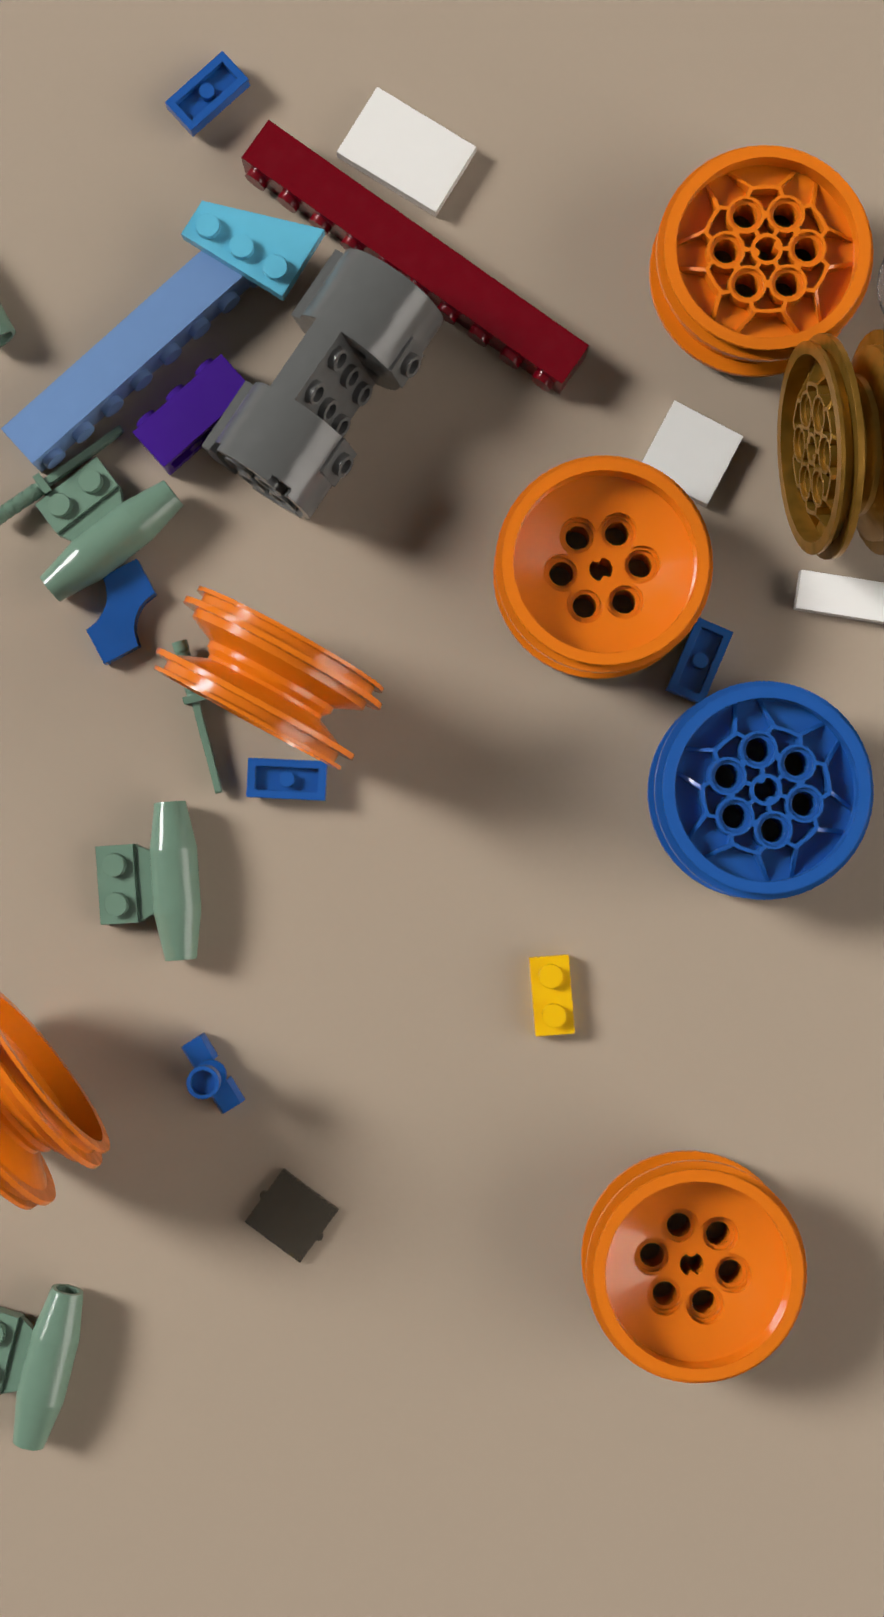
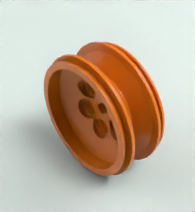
[649,145,874,378]
[493,455,713,679]
[154,586,384,770]
[0,992,110,1210]
[581,1150,807,1383]

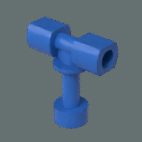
[181,1032,245,1114]

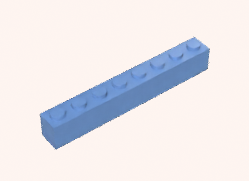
[1,251,258,473]

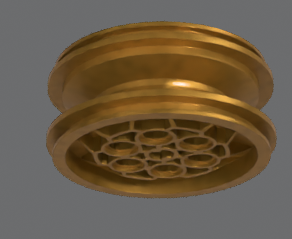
[777,329,884,560]

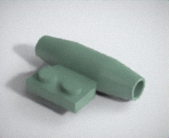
[35,457,184,602]
[95,801,202,961]
[0,1284,84,1451]

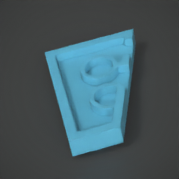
[181,201,325,301]

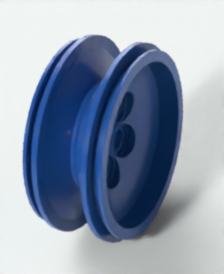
[647,681,874,900]

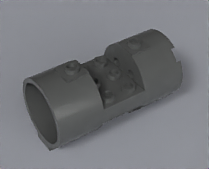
[201,248,444,520]

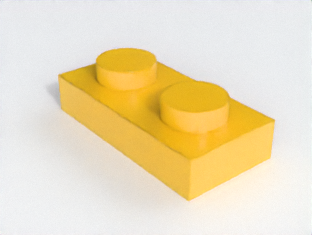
[529,954,575,1037]

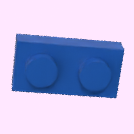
[165,51,250,137]
[665,617,733,703]
[246,758,328,801]

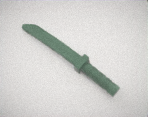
[0,425,124,525]
[172,639,223,794]

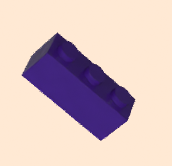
[133,354,245,475]

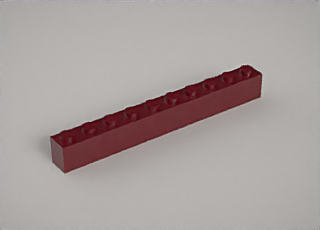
[241,120,589,394]

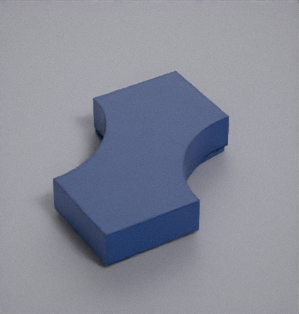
[86,559,157,665]

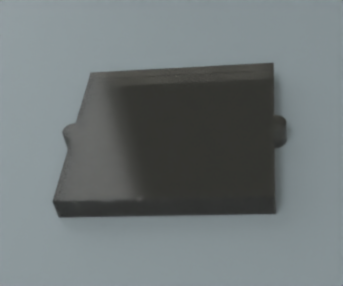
[245,1168,339,1263]

